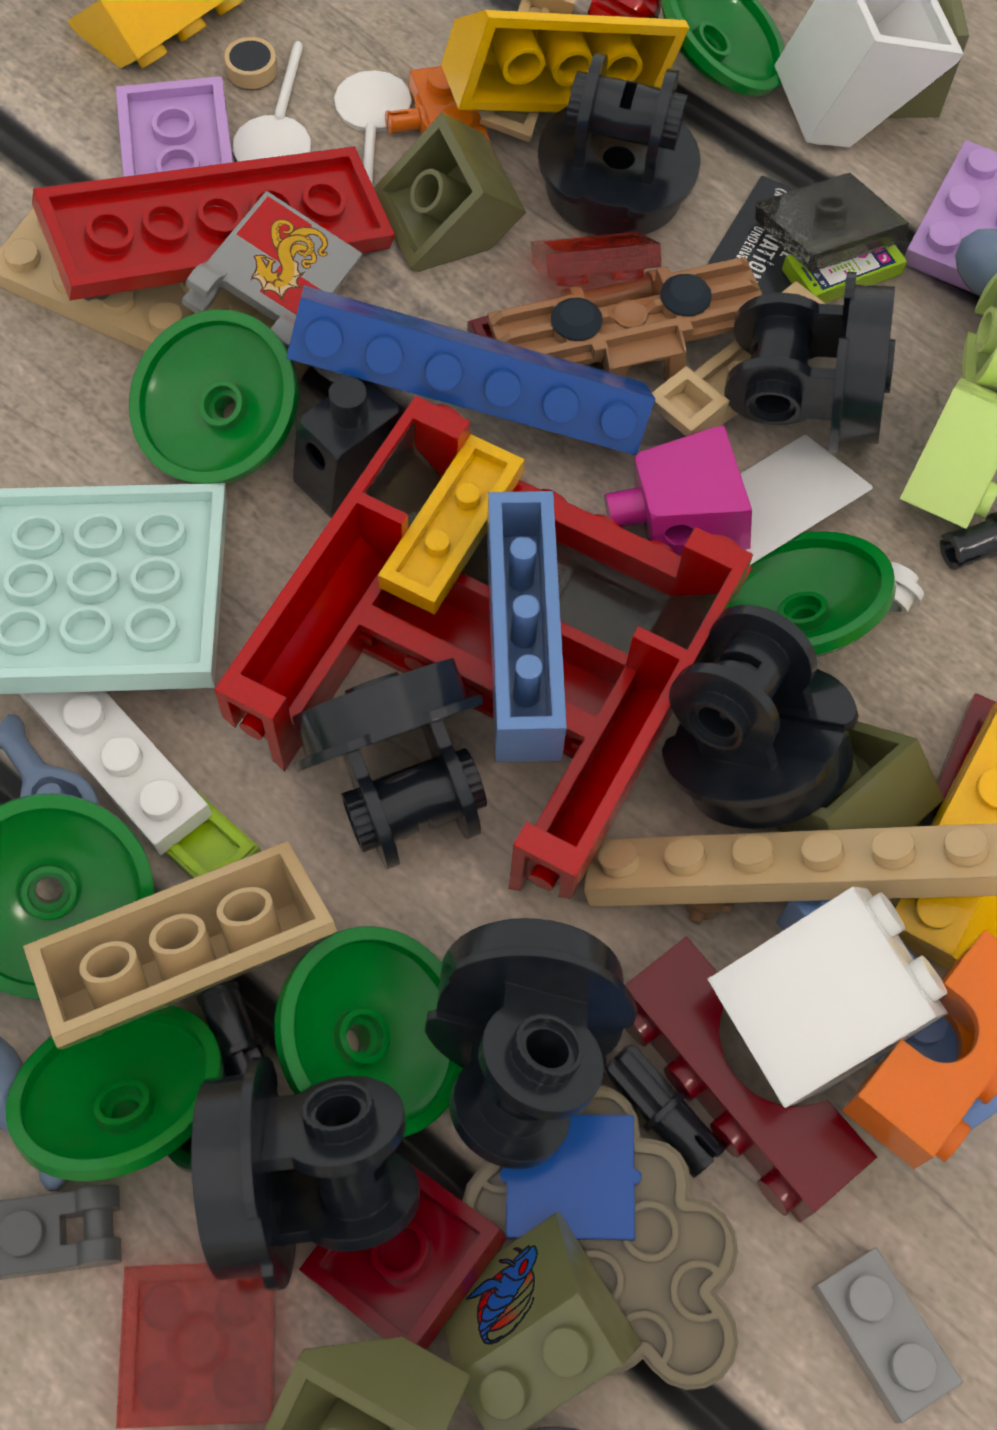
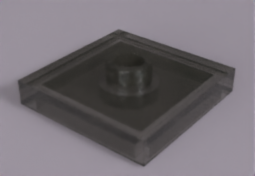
[755,172,909,272]

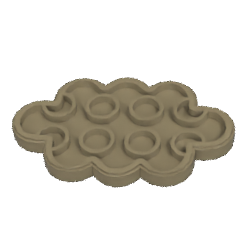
[463,1085,738,1390]

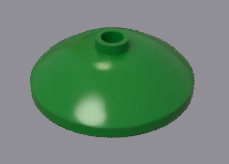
[661,0,785,97]
[129,309,299,484]
[706,531,896,657]
[0,793,154,1000]
[275,926,463,1137]
[6,1005,224,1181]

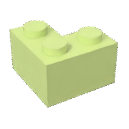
[900,377,997,529]

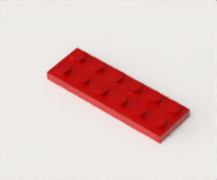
[32,146,395,301]

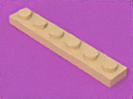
[584,823,997,907]

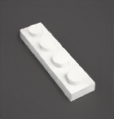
[19,691,212,856]

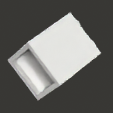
[774,0,964,147]
[708,886,948,1108]

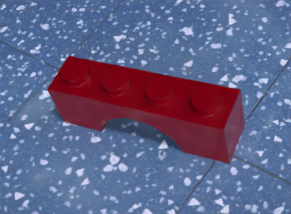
[625,936,877,1222]

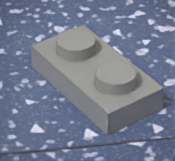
[811,1247,963,1424]

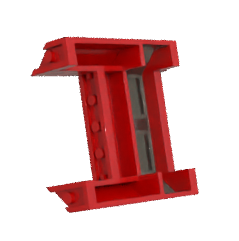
[214,396,753,899]

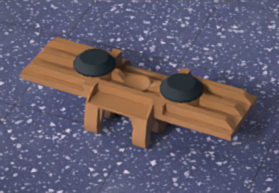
[487,256,762,382]

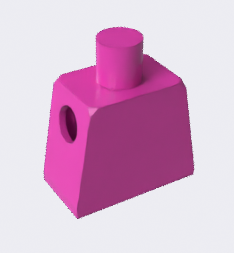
[604,425,752,554]

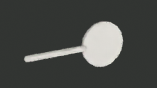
[232,41,311,162]
[334,70,412,184]

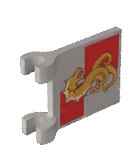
[181,191,362,349]

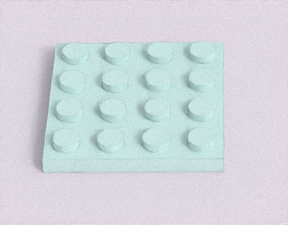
[0,483,228,694]

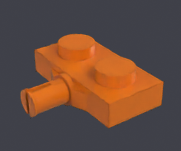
[385,66,490,143]

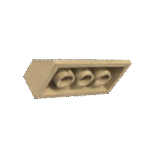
[23,841,337,1050]

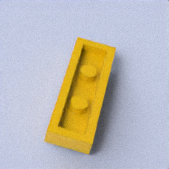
[378,434,525,615]

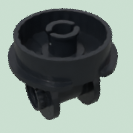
[538,52,700,238]
[724,272,896,453]
[662,605,859,829]
[292,658,487,870]
[424,918,637,1169]
[191,1056,421,1291]

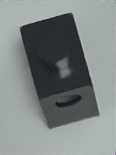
[293,377,413,518]

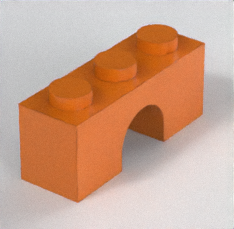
[842,930,997,1169]

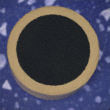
[224,37,278,89]

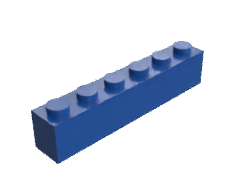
[286,285,656,455]

